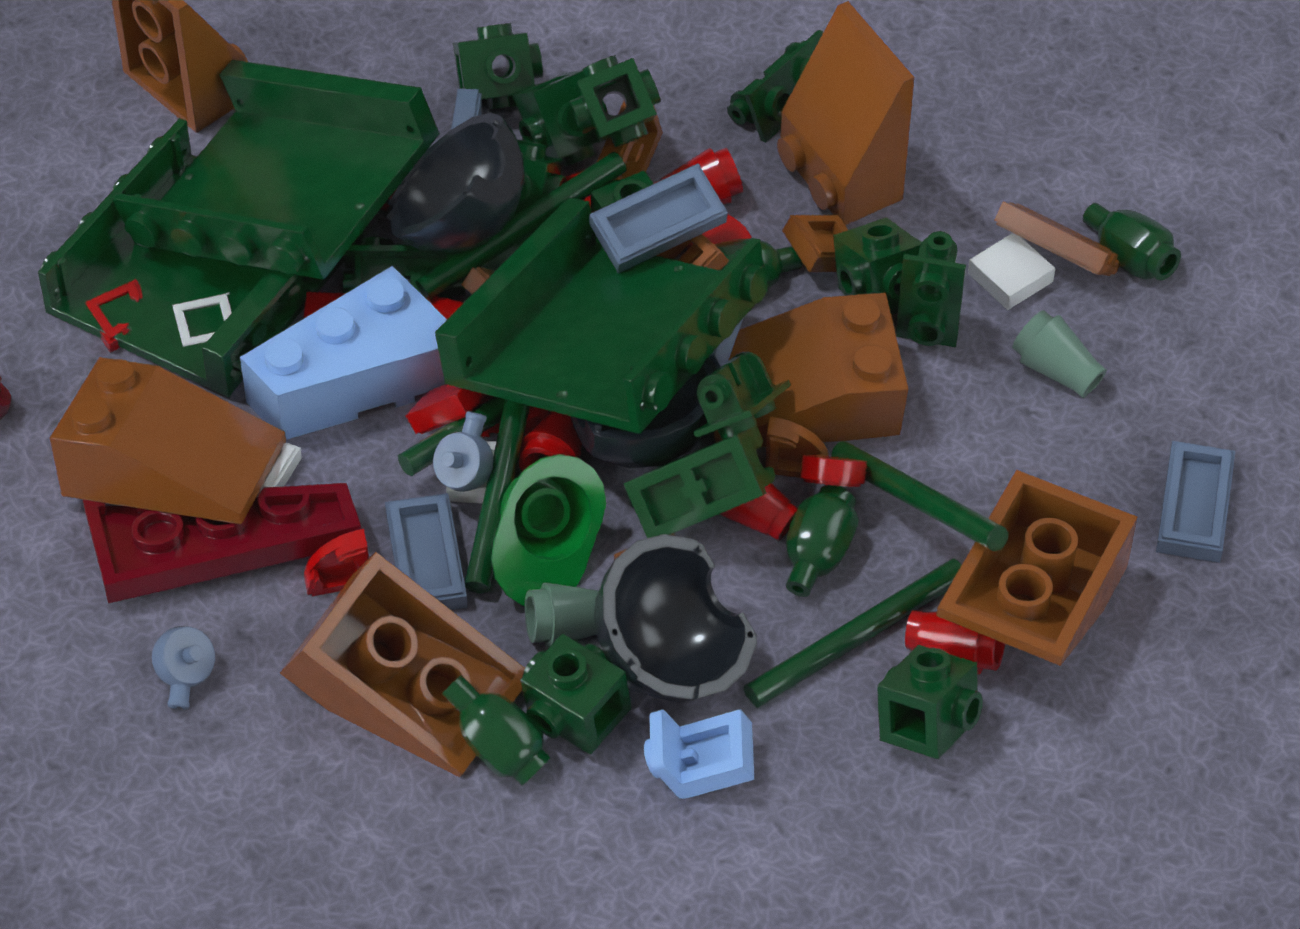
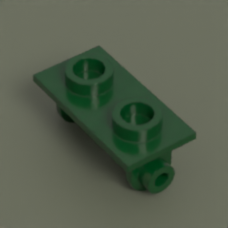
[727,30,823,143]
[896,231,966,348]
[343,237,466,300]
[694,352,791,439]

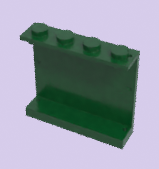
[112,60,440,279]
[38,118,364,397]
[435,197,769,434]

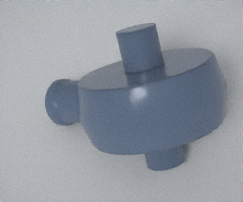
[433,411,493,492]
[152,626,215,709]

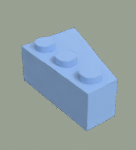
[240,266,447,440]

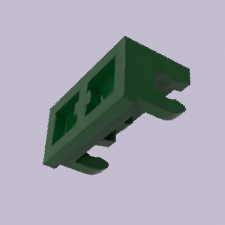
[624,425,775,538]

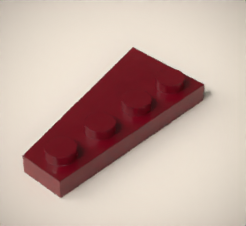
[82,483,361,604]

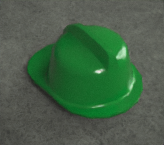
[491,454,607,606]

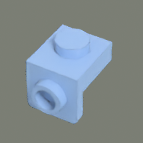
[644,709,754,798]

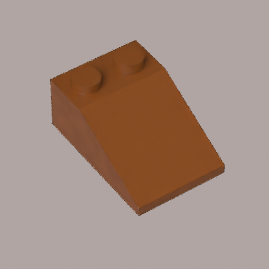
[112,0,248,133]
[777,1,915,225]
[711,293,909,447]
[50,357,286,524]
[936,470,1138,666]
[280,552,525,777]

